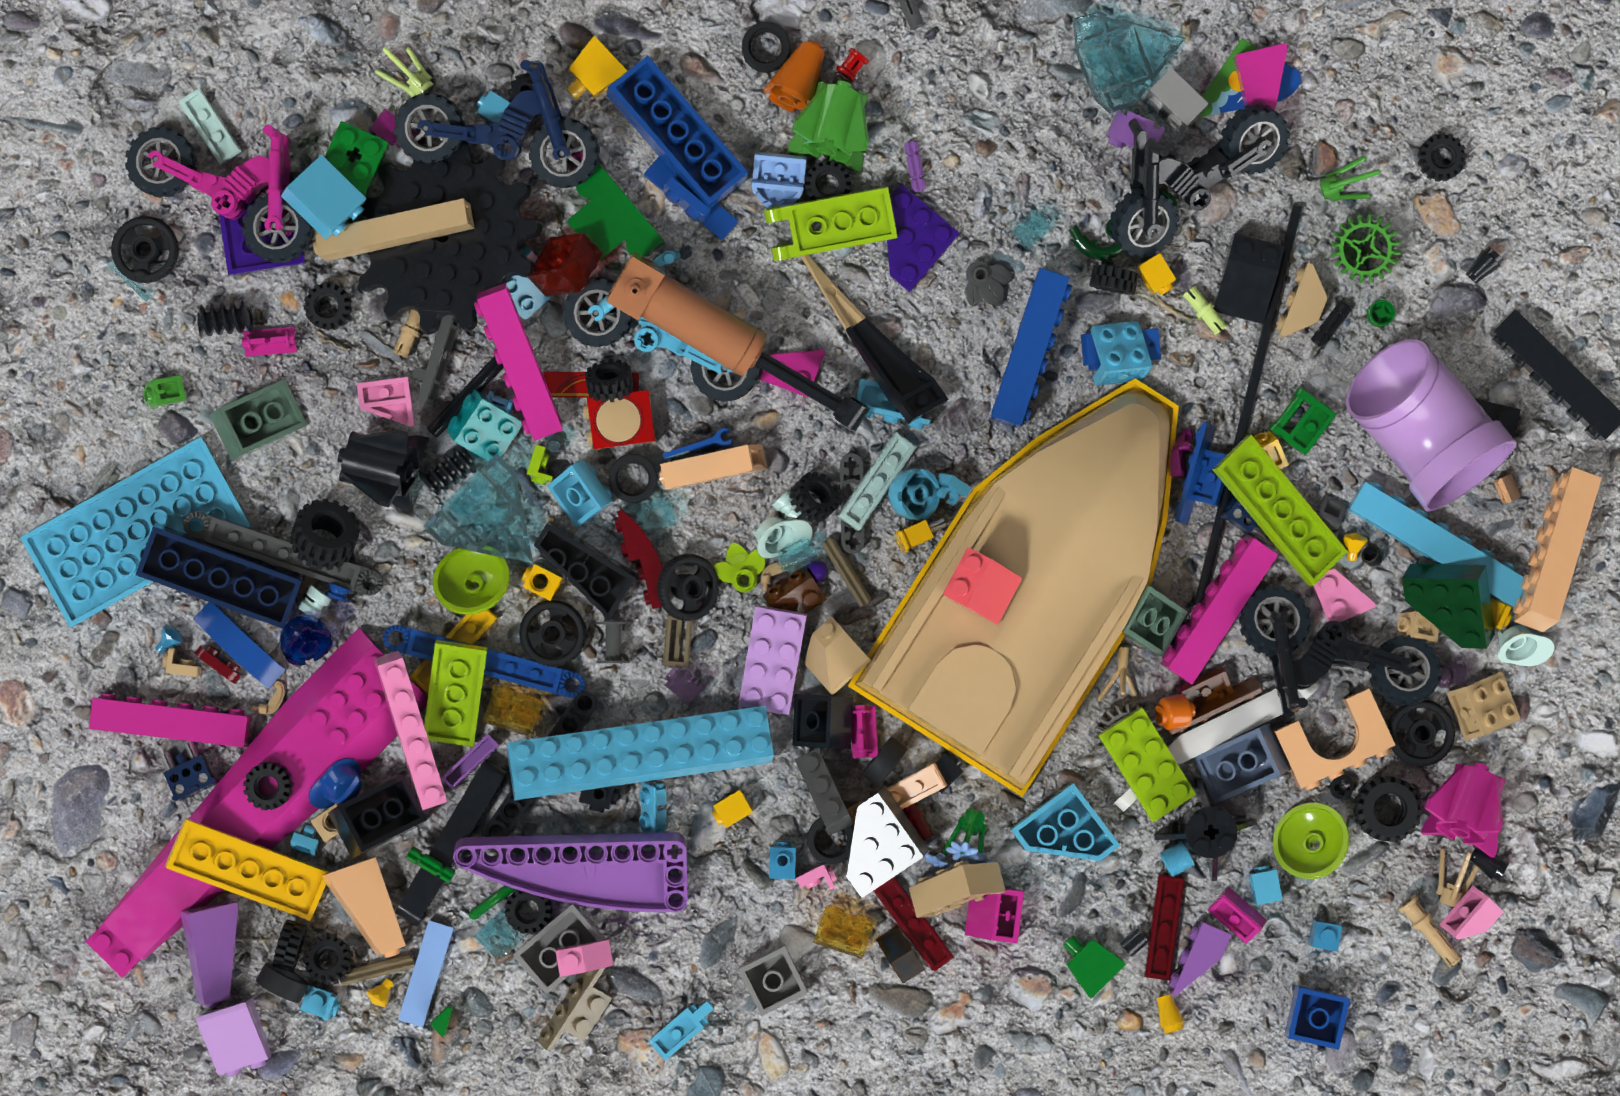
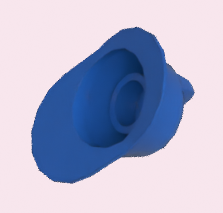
[308,758,362,809]

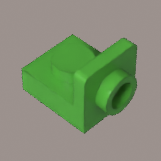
[143,375,187,409]

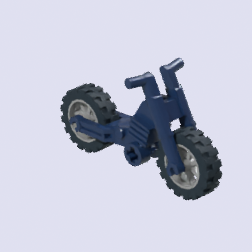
[394,60,600,188]

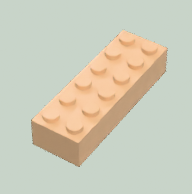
[1513,467,1602,632]

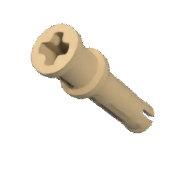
[1398,895,1462,967]

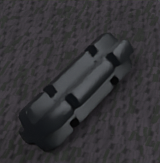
[1311,301,1352,348]

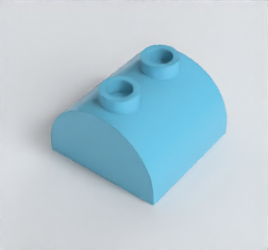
[547,459,613,528]

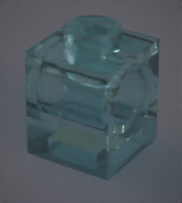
[637,500,676,530]

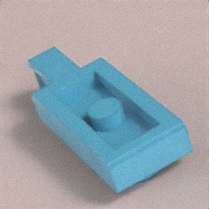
[648,1000,715,1061]

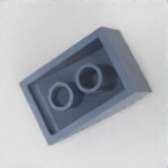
[1193,723,1291,804]

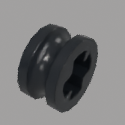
[1330,776,1354,799]

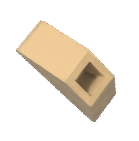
[1275,263,1328,339]

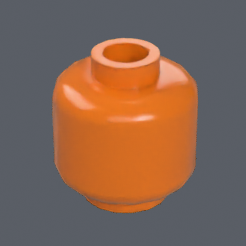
[1155,694,1196,731]

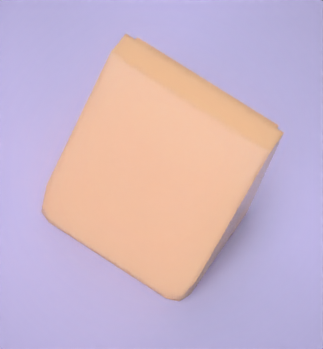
[1493,474,1520,504]

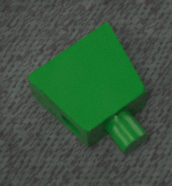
[1062,934,1126,999]

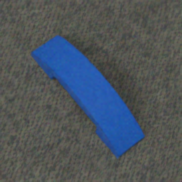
[193,602,286,689]

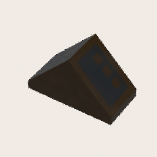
[876,925,925,983]

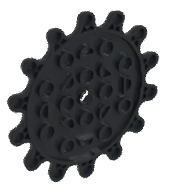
[358,140,542,335]

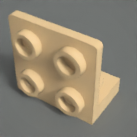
[1446,672,1520,741]

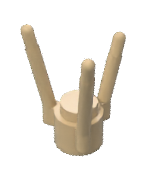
[1436,848,1479,907]

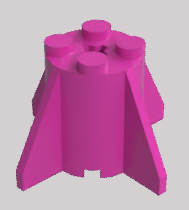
[1421,763,1506,858]

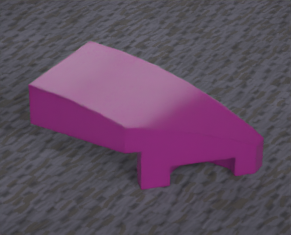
[370,109,426,148]
[1170,429,1194,479]

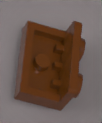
[763,567,827,613]

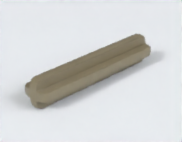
[822,537,872,607]
[339,954,415,985]

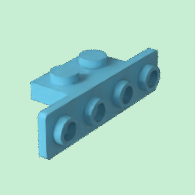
[856,379,931,430]

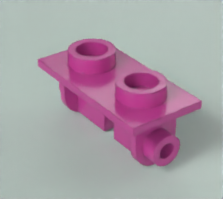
[242,327,297,357]
[851,705,878,759]

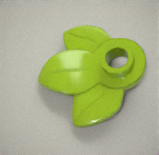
[715,543,765,593]

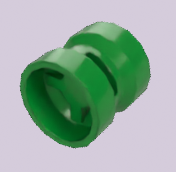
[1366,300,1395,328]

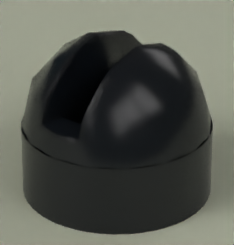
[1361,544,1384,567]

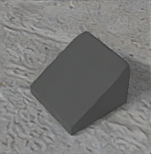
[1316,495,1348,533]

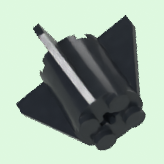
[338,430,429,512]
[1154,778,1258,881]

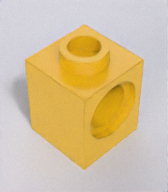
[1136,253,1176,296]
[521,564,564,601]
[711,789,753,828]

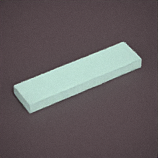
[837,432,917,531]

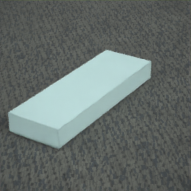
[178,87,243,167]

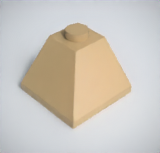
[804,616,871,696]

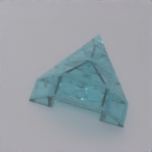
[1073,12,1186,113]
[423,453,533,564]

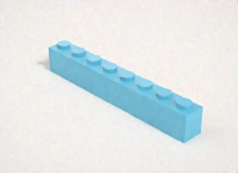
[1347,481,1524,610]

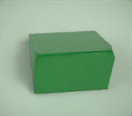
[430,1004,454,1038]

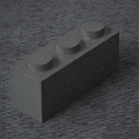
[794,748,854,835]

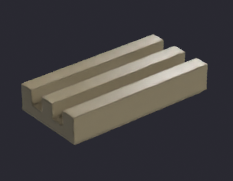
[663,614,693,668]

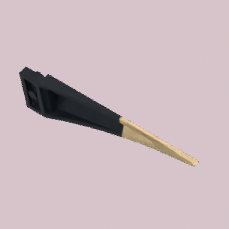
[801,255,949,424]

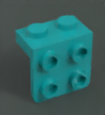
[447,389,522,464]

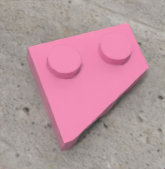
[357,377,415,427]
[1313,568,1377,622]

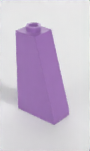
[180,900,238,1008]

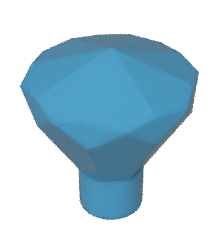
[155,625,184,654]

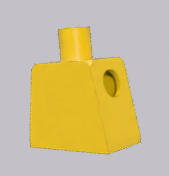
[565,36,627,100]

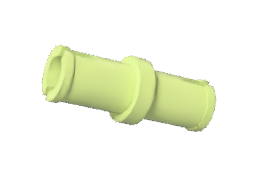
[1183,286,1228,336]

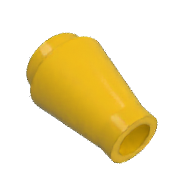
[1156,994,1185,1034]

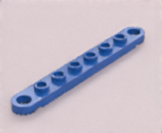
[383,625,585,698]

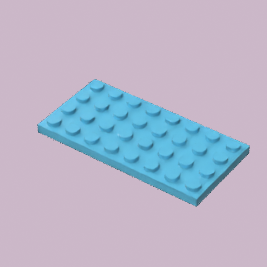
[20,437,252,628]

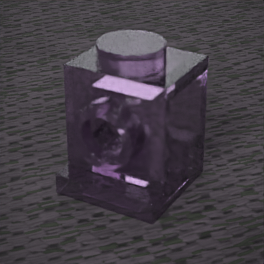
[665,666,706,705]

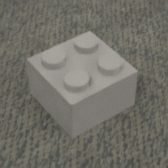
[1145,68,1209,133]
[738,944,808,1016]

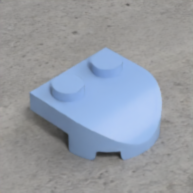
[752,152,807,208]

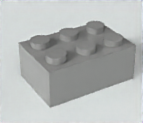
[513,904,606,995]

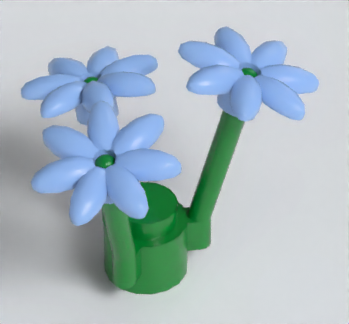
[925,809,996,870]

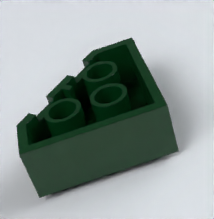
[1402,564,1495,649]

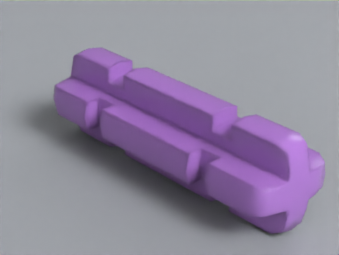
[904,141,926,192]

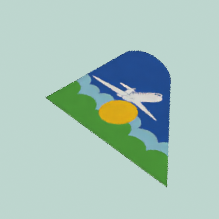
[1197,38,1301,118]

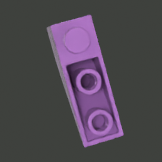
[1168,921,1231,996]

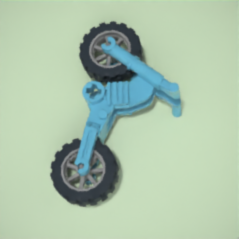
[563,250,760,402]

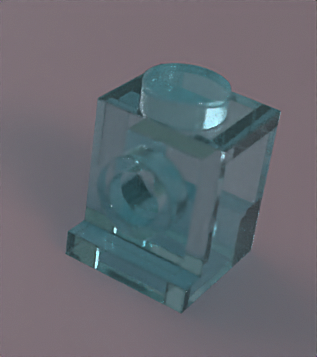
[473,917,515,958]

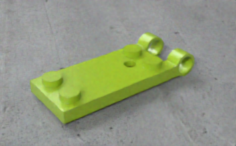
[763,186,898,261]

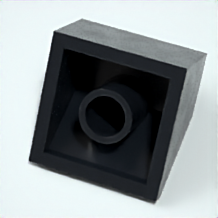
[792,694,853,749]

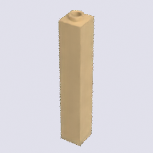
[313,198,475,262]

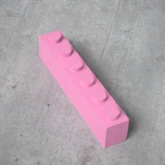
[374,651,447,810]

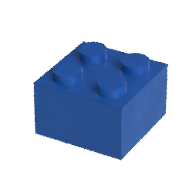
[1284,985,1350,1050]

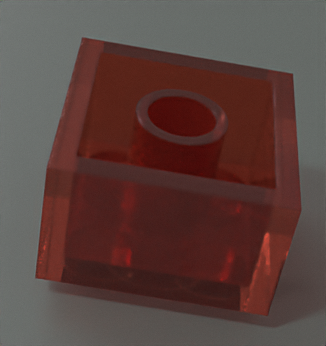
[527,233,603,297]

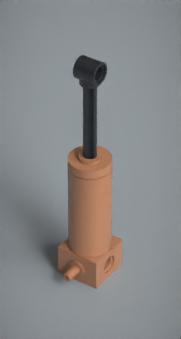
[606,251,870,431]

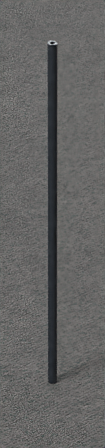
[1194,205,1303,605]

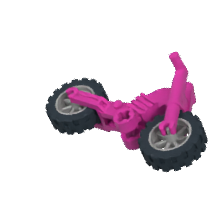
[125,125,314,263]

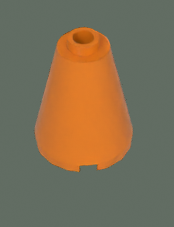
[764,40,825,113]

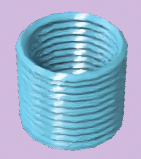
[1160,841,1195,877]

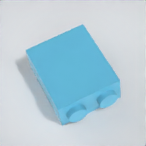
[281,154,367,240]

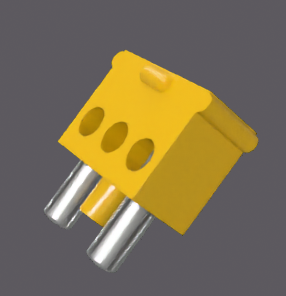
[893,518,947,553]

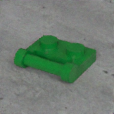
[1268,387,1337,456]

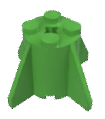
[787,80,869,173]

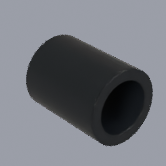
[1120,928,1149,957]

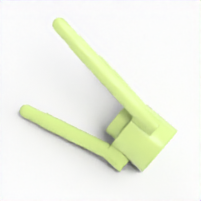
[376,47,434,97]

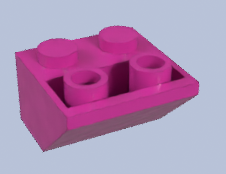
[964,888,1024,944]

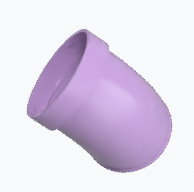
[1346,339,1517,512]

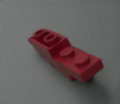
[614,510,663,609]

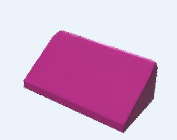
[1208,887,1266,944]

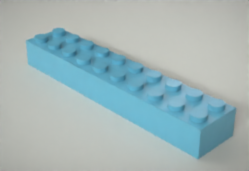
[507,706,774,800]

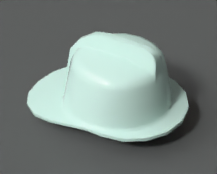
[753,517,812,558]
[1498,625,1554,666]

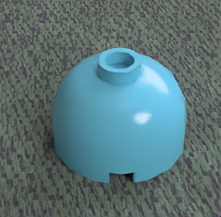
[888,468,940,520]

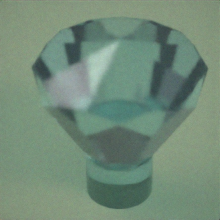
[543,431,569,453]

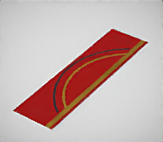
[544,372,639,398]

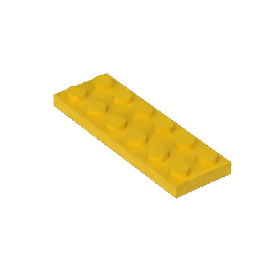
[165,818,330,921]

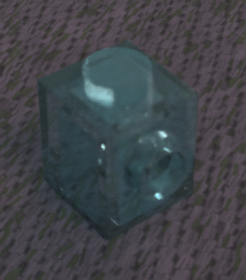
[1010,209,1052,252]

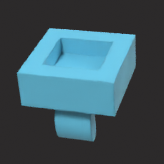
[937,473,972,505]
[290,824,319,857]

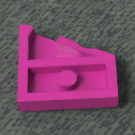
[760,349,825,398]

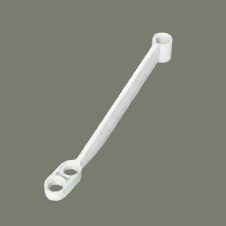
[1114,681,1321,811]

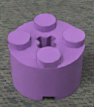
[1106,107,1166,149]

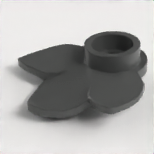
[964,261,1013,307]

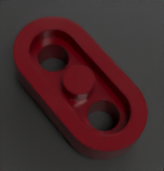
[194,644,242,684]

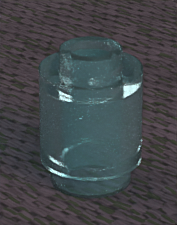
[777,539,817,574]

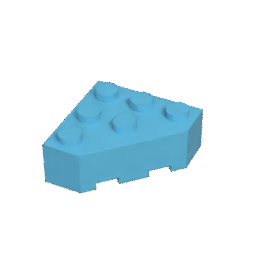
[1009,782,1120,861]

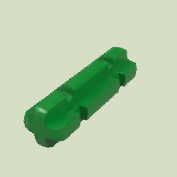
[406,847,455,883]

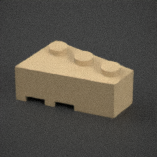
[909,861,1006,918]

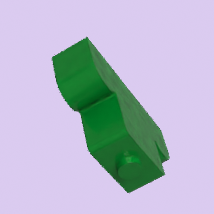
[568,164,665,262]

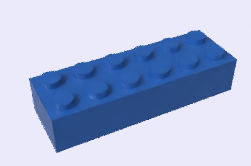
[607,55,748,209]
[989,268,1072,429]

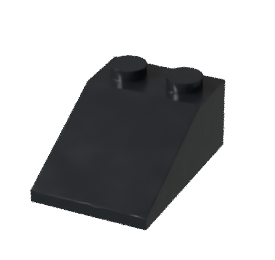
[1214,234,1285,324]

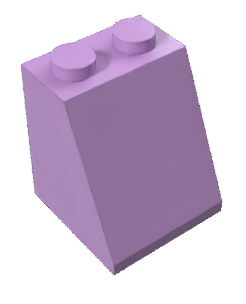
[195,997,272,1077]

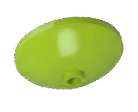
[433,544,510,615]
[1273,803,1350,879]

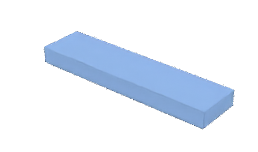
[398,920,454,1027]

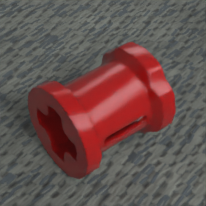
[835,48,869,82]

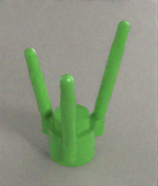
[1319,156,1381,202]

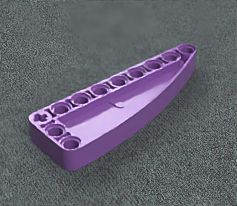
[453,832,688,912]

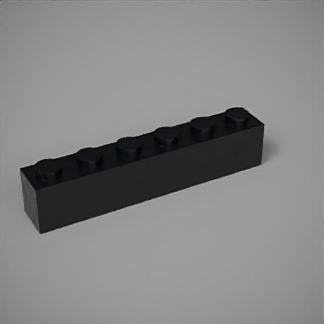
[1489,309,1620,441]

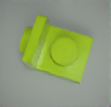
[527,444,554,486]

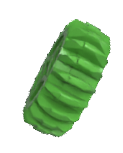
[1331,213,1401,283]

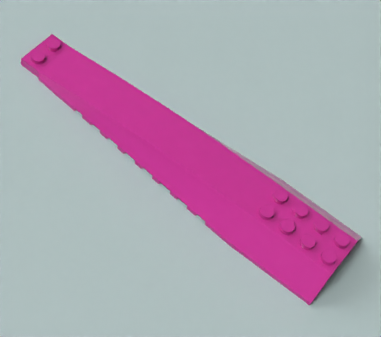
[85,627,428,978]

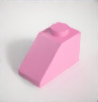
[1439,886,1503,940]
[556,939,613,977]

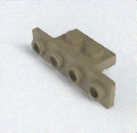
[537,967,612,1052]

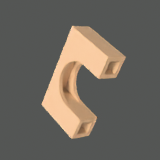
[1273,688,1395,791]

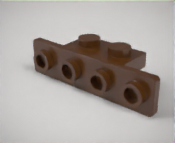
[1167,667,1263,735]

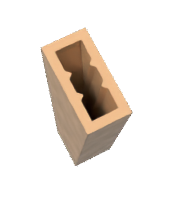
[659,444,768,490]
[322,857,406,958]

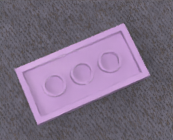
[738,605,807,715]

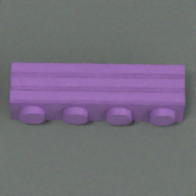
[441,733,500,790]

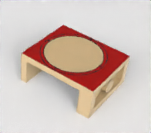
[583,390,656,451]

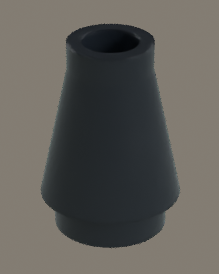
[1466,246,1504,285]
[1470,847,1509,881]

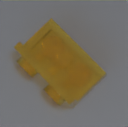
[483,685,543,738]
[813,906,874,959]

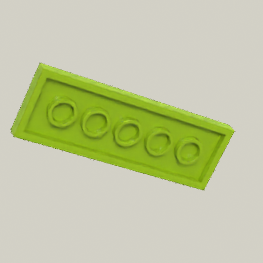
[1212,435,1348,586]

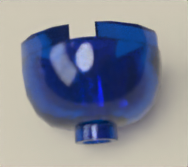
[279,615,333,666]

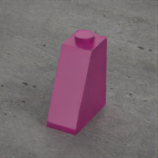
[1233,43,1287,110]

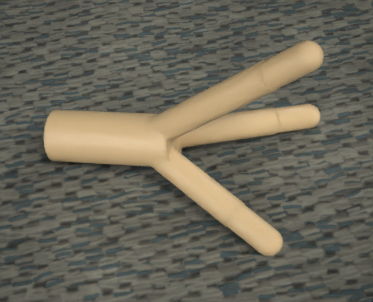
[1097,647,1138,701]

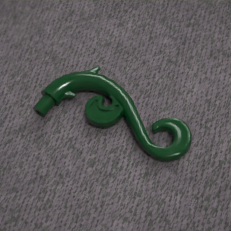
[1068,191,1178,265]

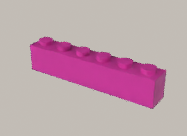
[474,283,563,441]
[1160,535,1278,684]
[89,693,251,747]

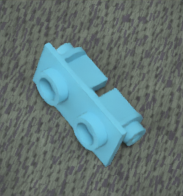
[639,781,667,833]

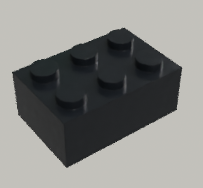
[328,774,427,859]

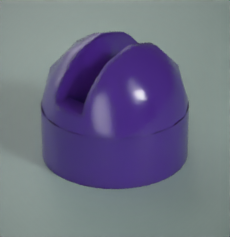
[806,561,828,583]

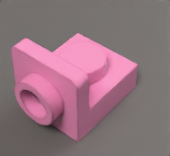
[796,863,837,890]

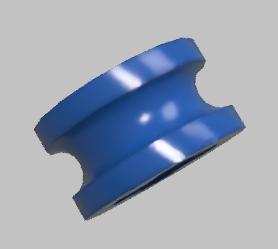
[325,583,351,602]

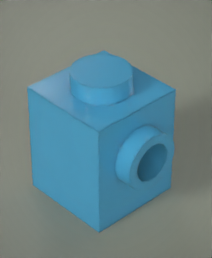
[769,841,796,879]

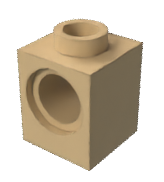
[311,803,340,842]

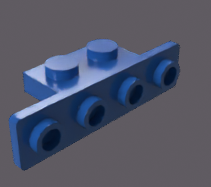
[644,157,738,240]
[1174,421,1226,525]

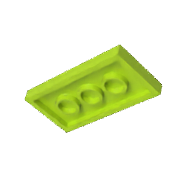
[424,640,488,747]
[1097,707,1196,822]

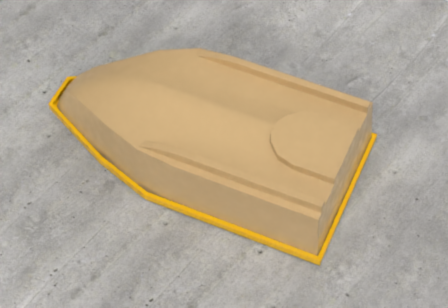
[848,378,1179,797]

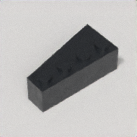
[534,521,638,621]

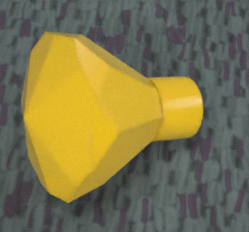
[1343,533,1368,561]
[366,978,394,1008]

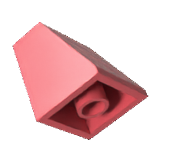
[943,547,1023,625]

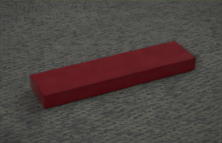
[1144,874,1184,981]
[873,876,954,973]

